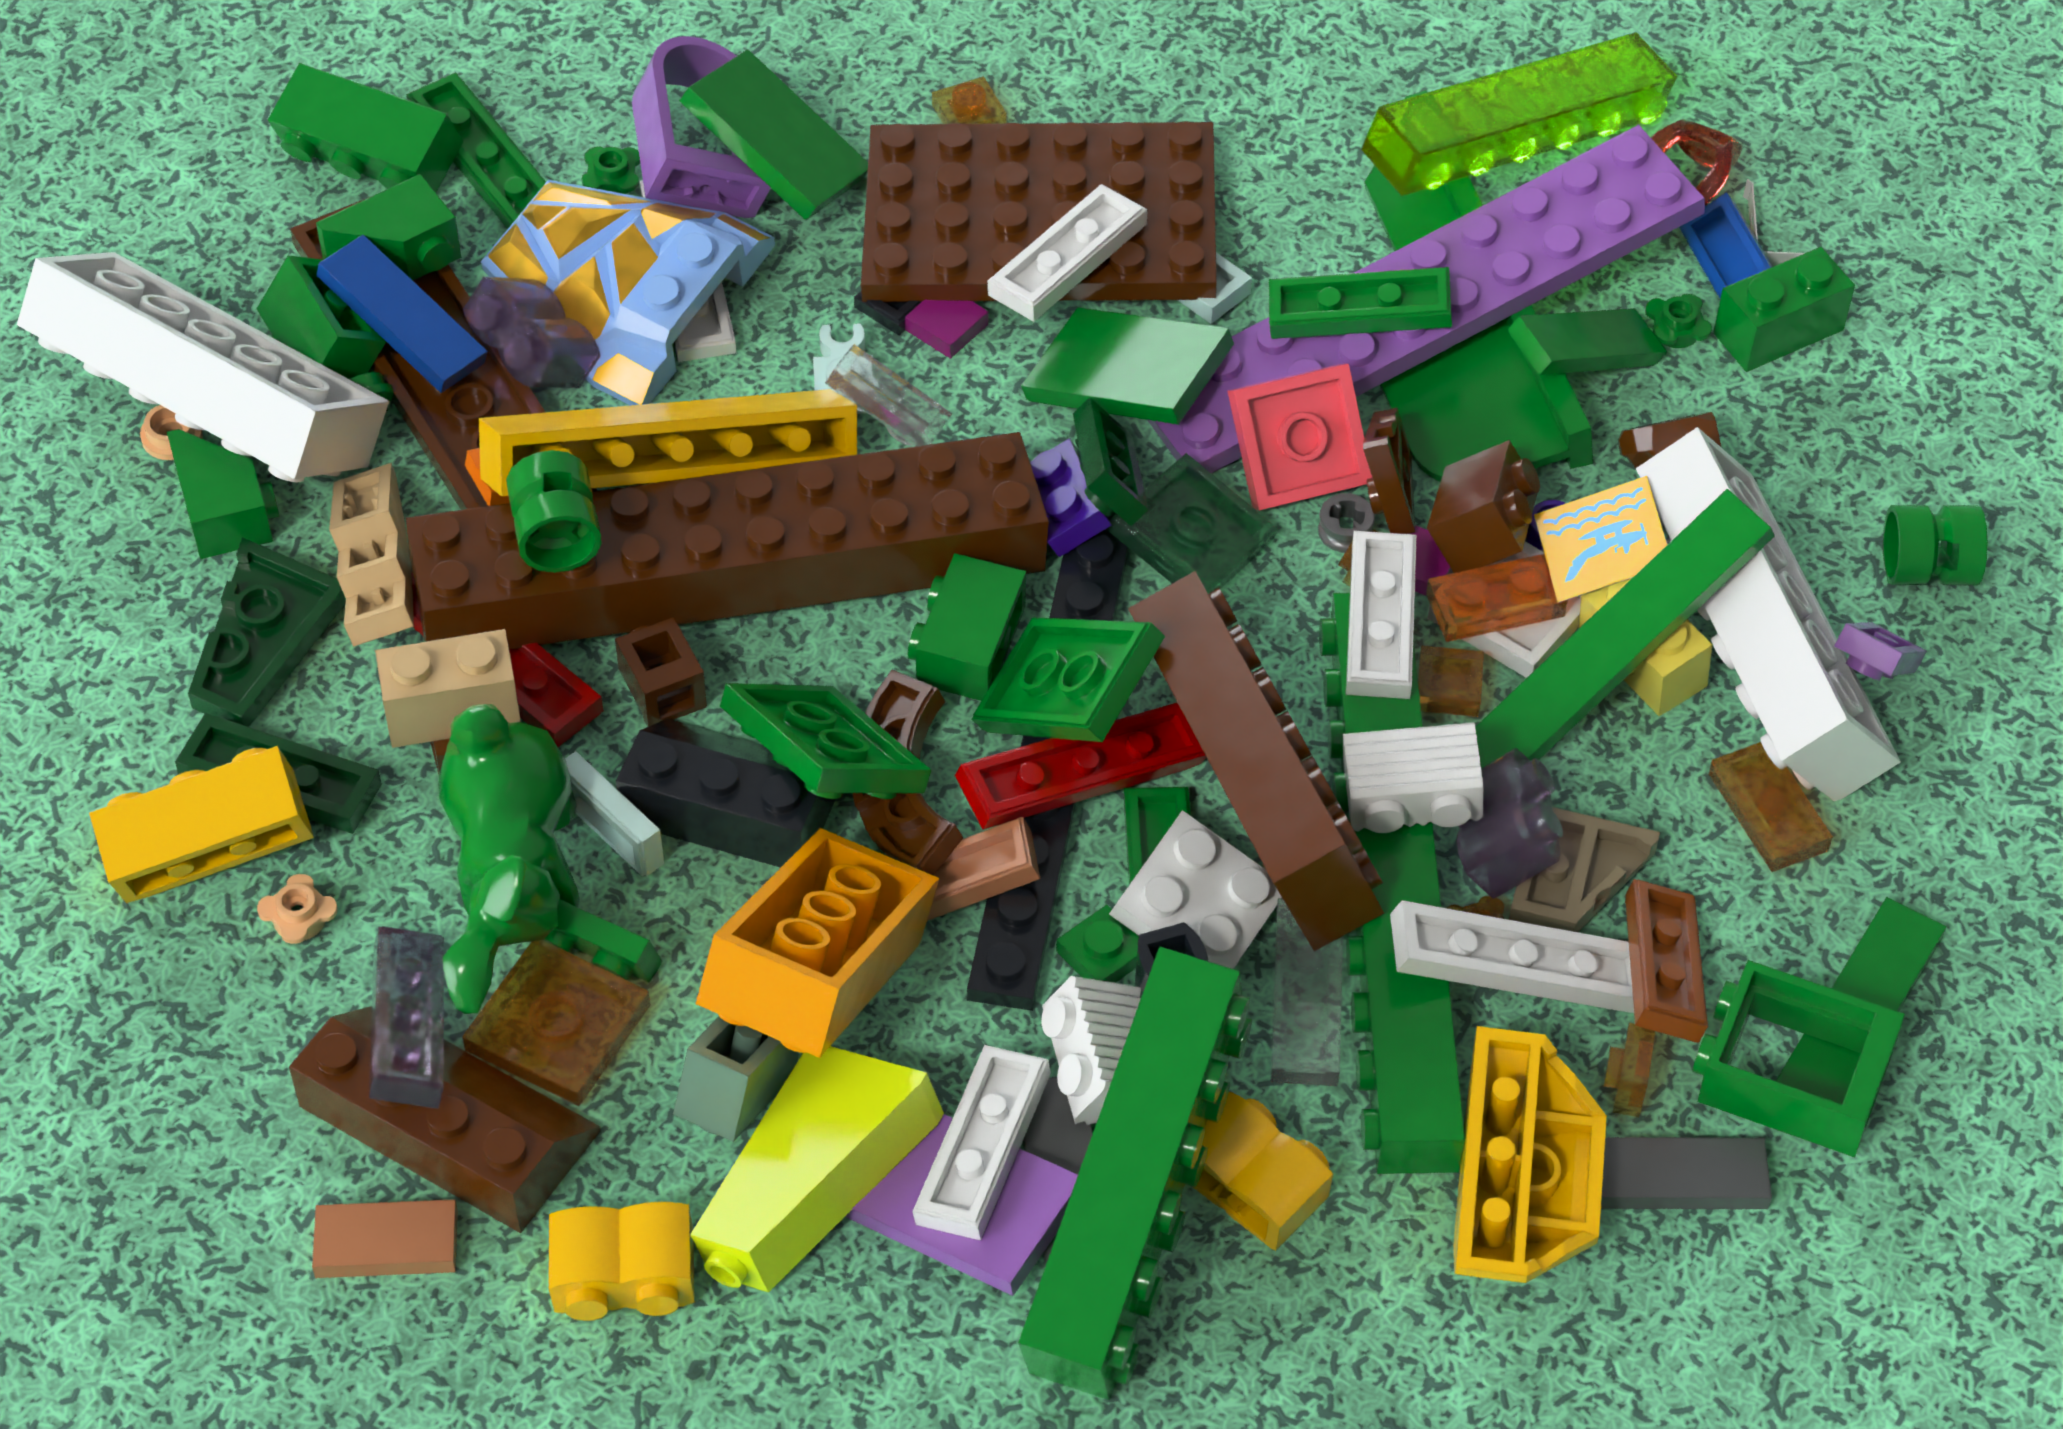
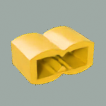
[1193,1091,1333,1251]
[549,1202,695,1321]

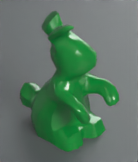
[438,704,580,1014]

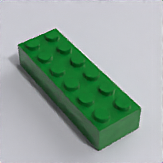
[1018,946,1252,1400]

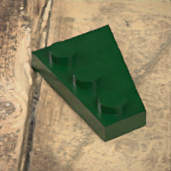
[188,537,346,727]

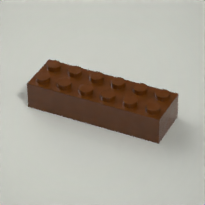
[1128,571,1384,952]

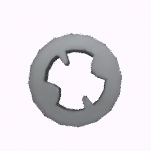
[1318,493,1375,553]

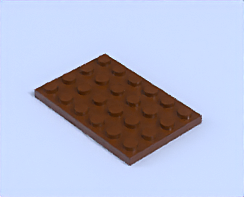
[861,121,1216,302]

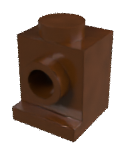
[615,617,707,727]

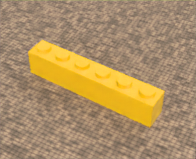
[479,389,857,496]

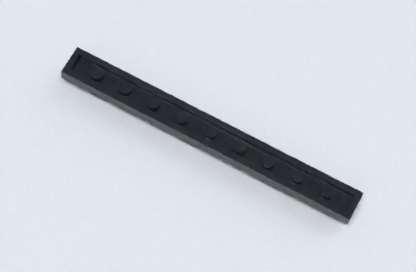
[967,513,1135,1011]

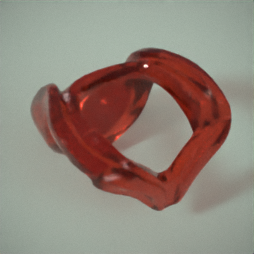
[1650,119,1743,206]

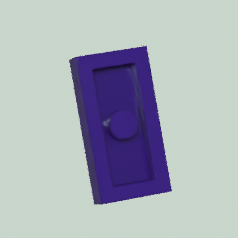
[1030,438,1111,557]

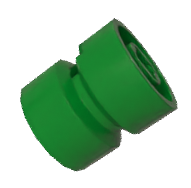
[506,450,602,573]
[1882,505,1988,585]

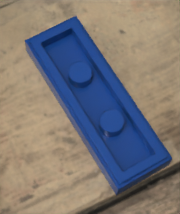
[316,235,488,393]

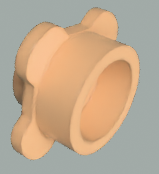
[257,874,337,944]

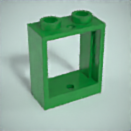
[1692,960,1905,1158]

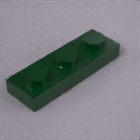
[1073,397,1149,526]
[175,713,382,834]

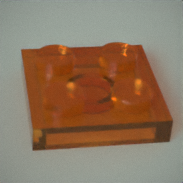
[462,940,651,1106]

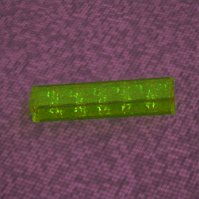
[1361,32,1678,196]

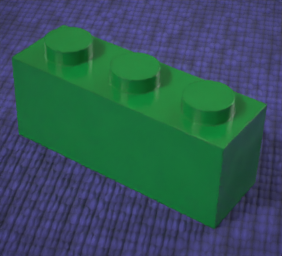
[268,63,464,193]

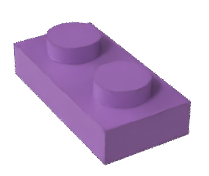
[1834,622,1927,681]

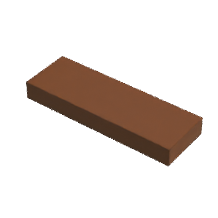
[1625,879,1708,1043]

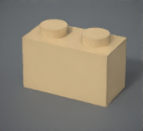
[375,629,520,748]

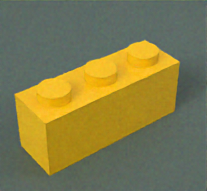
[89,746,314,903]

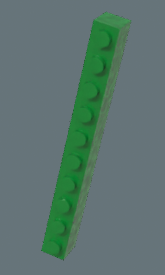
[1319,593,1465,1174]

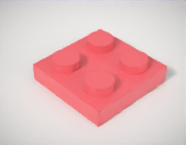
[1227,364,1372,511]

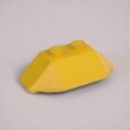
[1453,1026,1607,1283]

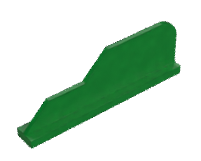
[1364,90,1593,482]

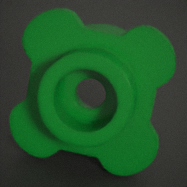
[582,146,640,194]
[1645,294,1712,348]

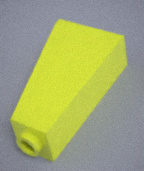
[690,1046,944,1293]

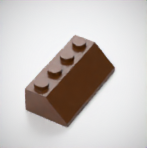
[289,1004,601,1233]

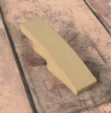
[329,463,414,647]

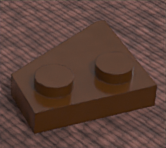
[1363,408,1415,534]

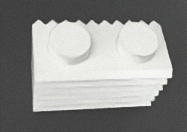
[1343,723,1483,833]
[1041,976,1141,1125]

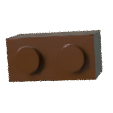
[1427,440,1540,578]

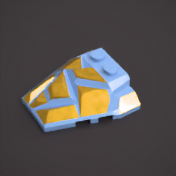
[481,180,775,406]

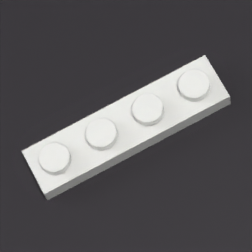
[1390,900,1634,1013]

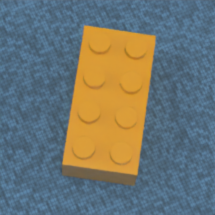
[696,828,939,1058]

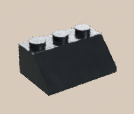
[616,719,836,868]

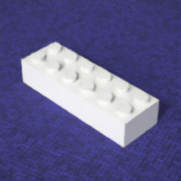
[17,252,389,482]
[1636,427,1901,801]

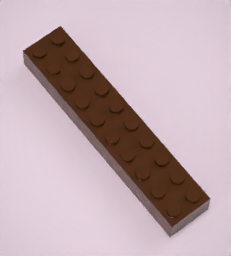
[406,432,1049,650]

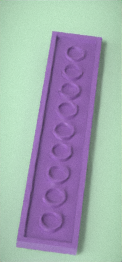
[1148,125,1705,483]

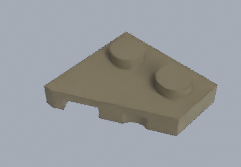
[1509,804,1660,932]

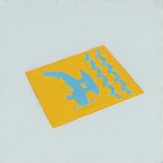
[1534,476,1667,603]

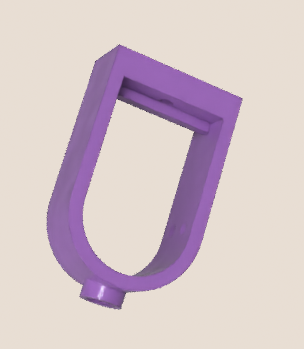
[632,36,771,218]

